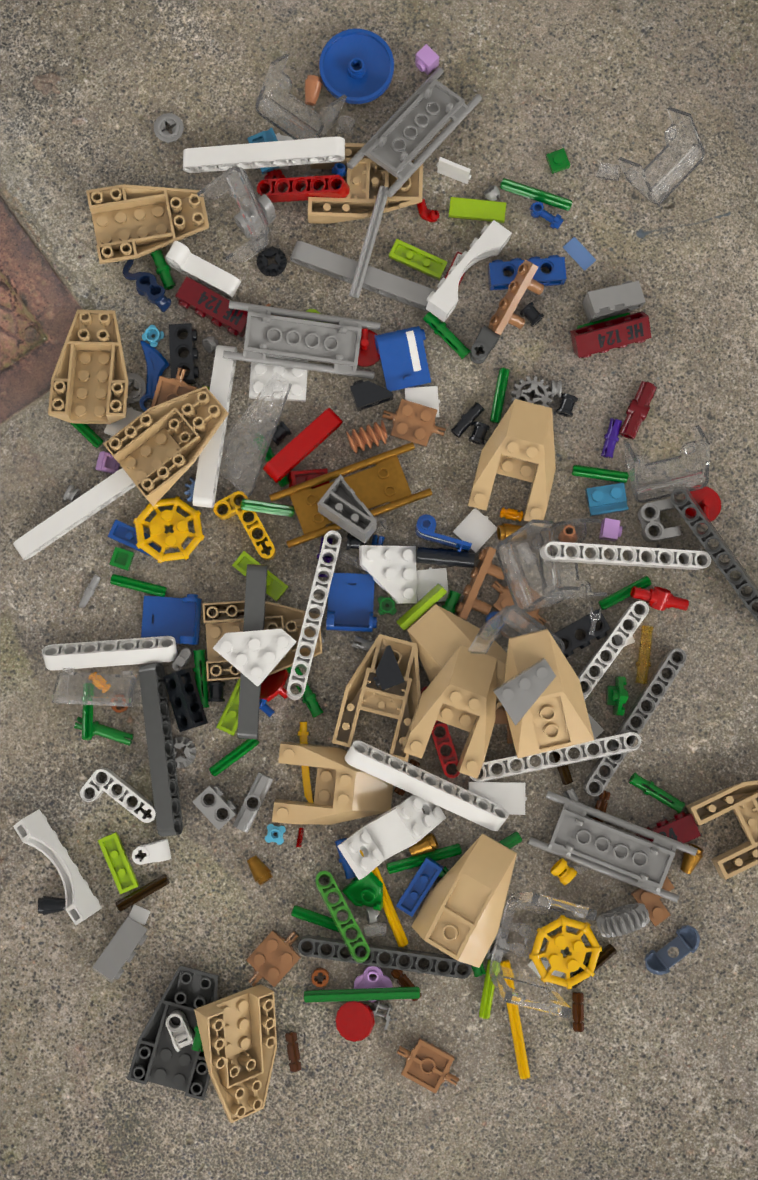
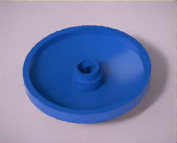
[319,29,394,104]

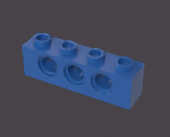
[488,255,567,291]

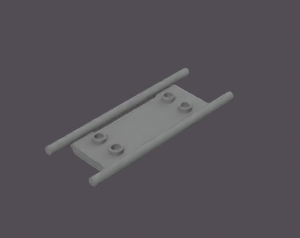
[347,67,482,197]
[223,301,381,379]
[528,791,698,903]

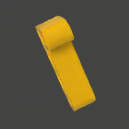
[213,491,276,560]

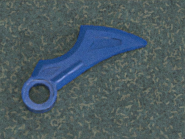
[139,341,170,412]

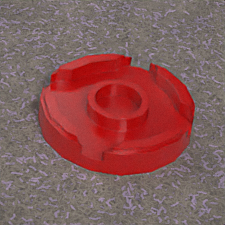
[335,1001,375,1042]

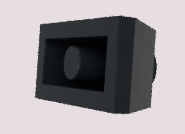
[350,380,394,412]
[373,645,405,691]

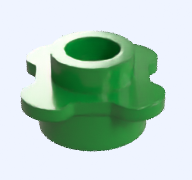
[378,596,397,615]

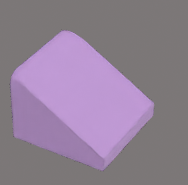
[96,451,120,474]

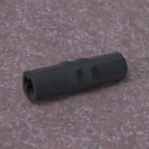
[416,547,475,568]

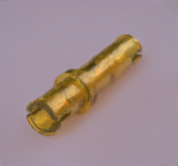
[635,625,654,684]

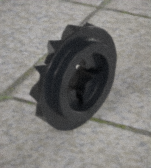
[257,246,287,277]

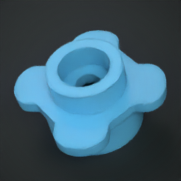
[142,325,165,347]
[265,824,286,845]

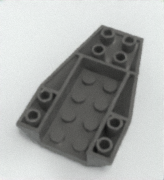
[127,965,218,1101]

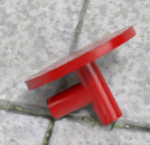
[358,329,380,367]
[684,486,721,524]
[260,669,288,702]

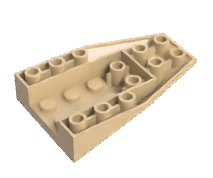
[103,386,229,506]
[202,601,323,681]
[407,604,507,710]
[504,629,594,758]
[194,984,277,1123]

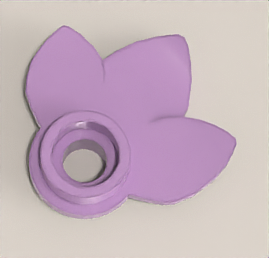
[354,965,393,1003]

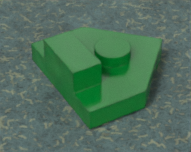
[606,676,628,716]
[342,871,383,911]

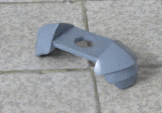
[644,925,700,975]

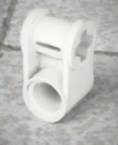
[132,839,172,865]
[166,1010,195,1052]

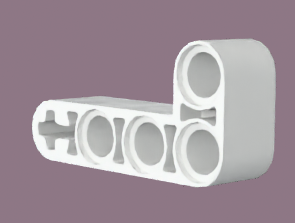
[165,241,241,299]
[80,768,156,823]

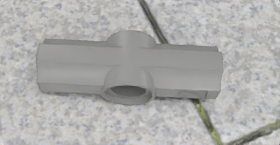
[233,772,274,833]

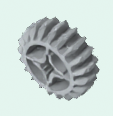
[596,903,650,938]

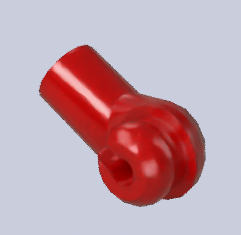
[416,199,440,223]

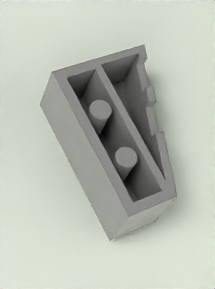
[582,280,646,323]
[317,474,377,543]
[493,658,556,726]
[92,916,148,983]

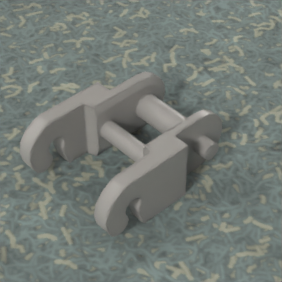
[172,648,192,671]
[372,1000,392,1030]

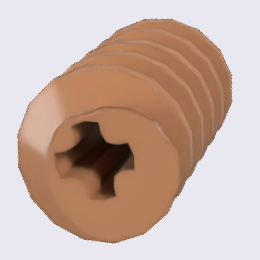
[346,420,388,454]

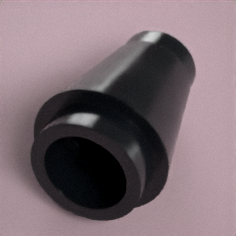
[38,896,66,916]

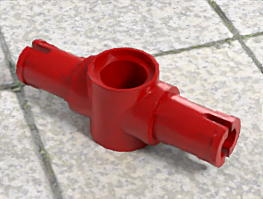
[630,586,689,611]

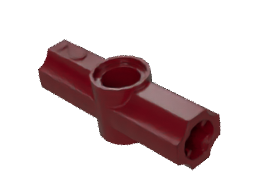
[619,381,657,440]

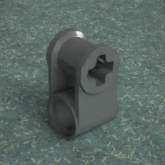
[470,325,501,364]

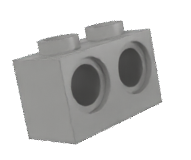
[192,784,238,830]

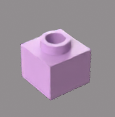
[415,44,439,75]
[599,518,622,541]

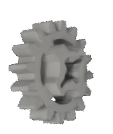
[511,376,552,407]

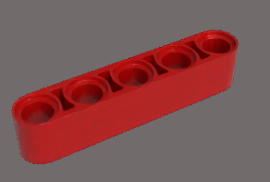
[257,175,350,202]
[263,408,343,483]
[421,686,460,778]

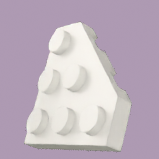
[359,545,417,604]
[213,629,297,687]

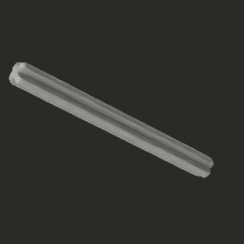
[349,186,389,298]

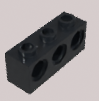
[169,323,199,384]
[552,609,611,658]
[163,668,208,732]

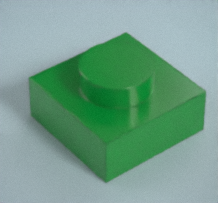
[546,148,570,174]
[109,546,135,571]

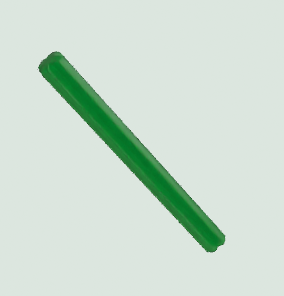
[304,986,420,1003]

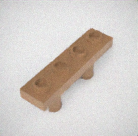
[488,259,544,335]
[455,547,507,620]

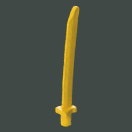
[298,721,313,803]

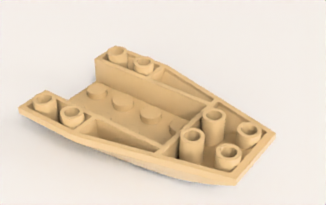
[86,184,209,264]
[48,310,129,424]
[411,834,517,968]

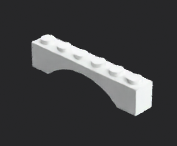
[426,220,512,322]
[13,809,102,926]

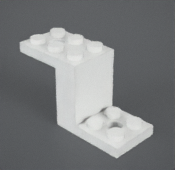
[338,794,446,880]

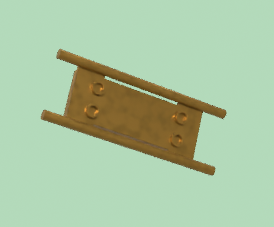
[269,442,433,548]

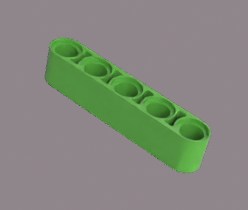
[315,871,370,963]

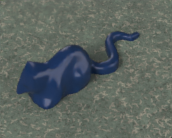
[123,259,171,312]

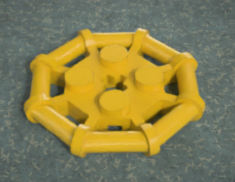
[133,496,205,563]
[529,915,602,989]

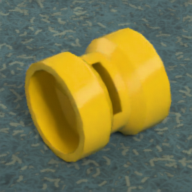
[550,858,577,886]

